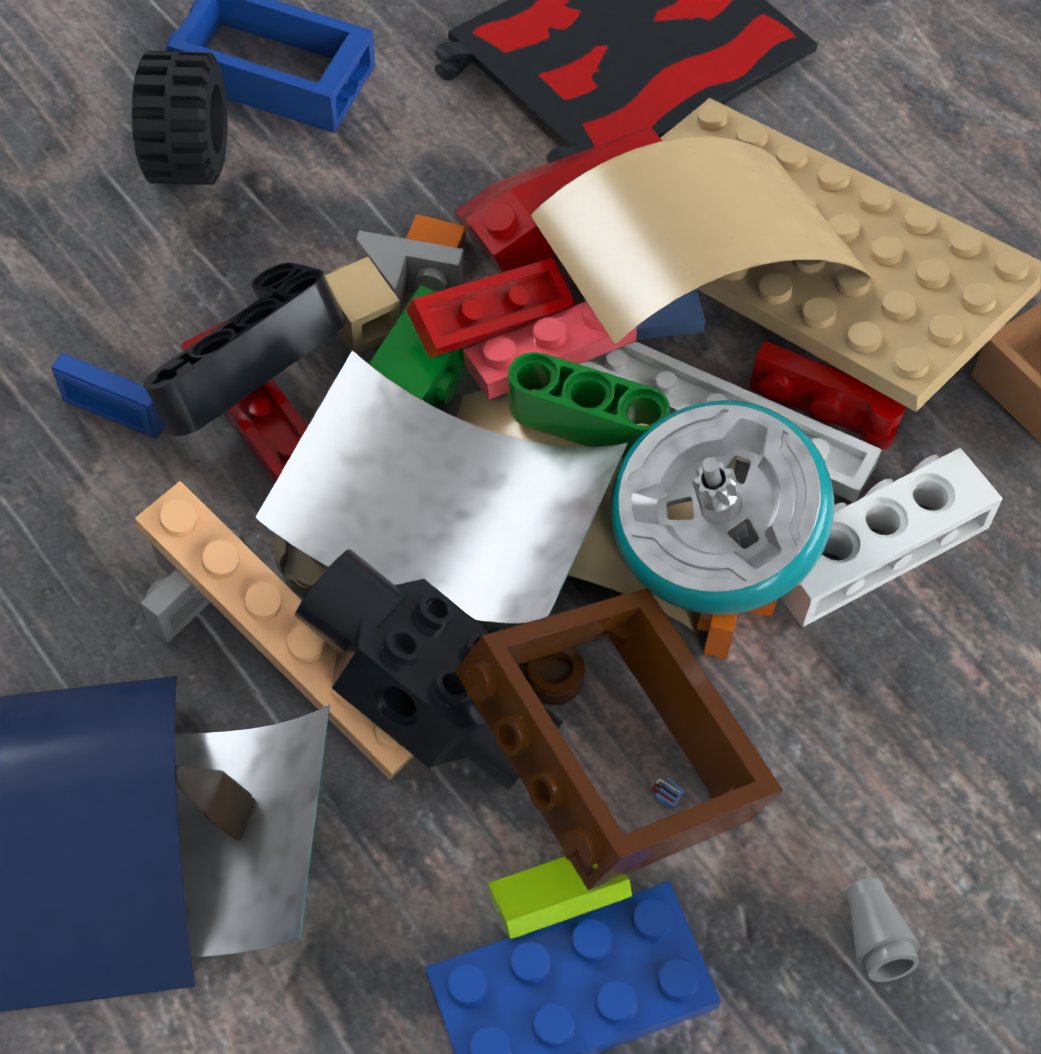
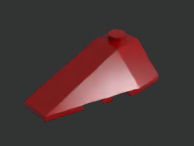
[454,127,662,273]

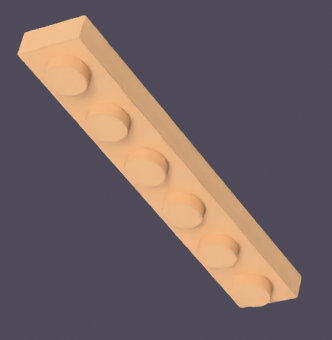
[135,481,414,780]

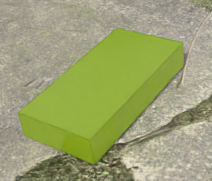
[487,856,632,939]

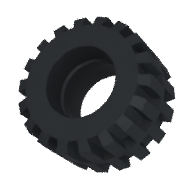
[132,51,227,185]

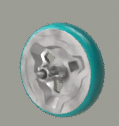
[610,400,834,615]

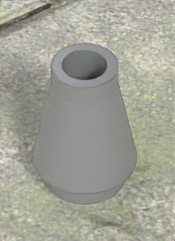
[845,878,920,982]

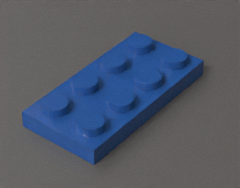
[425,881,721,1054]

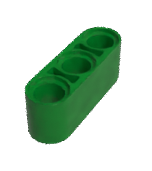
[508,352,670,458]

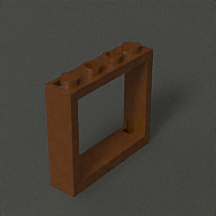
[455,588,783,891]

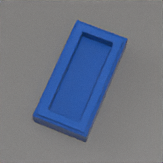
[51,353,166,439]

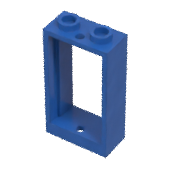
[166,0,375,133]

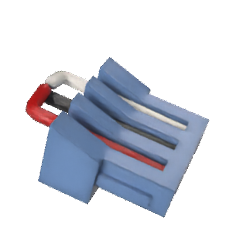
[652,777,686,809]

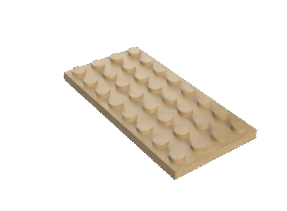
[661,98,1041,412]

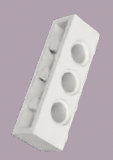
[781,448,1003,627]

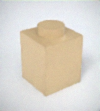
[325,256,400,354]

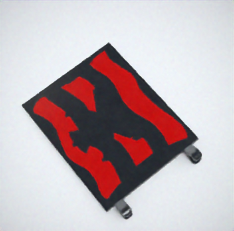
[435,0,818,163]

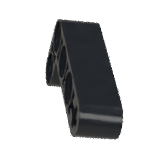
[143,262,346,436]

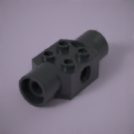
[295,549,563,790]

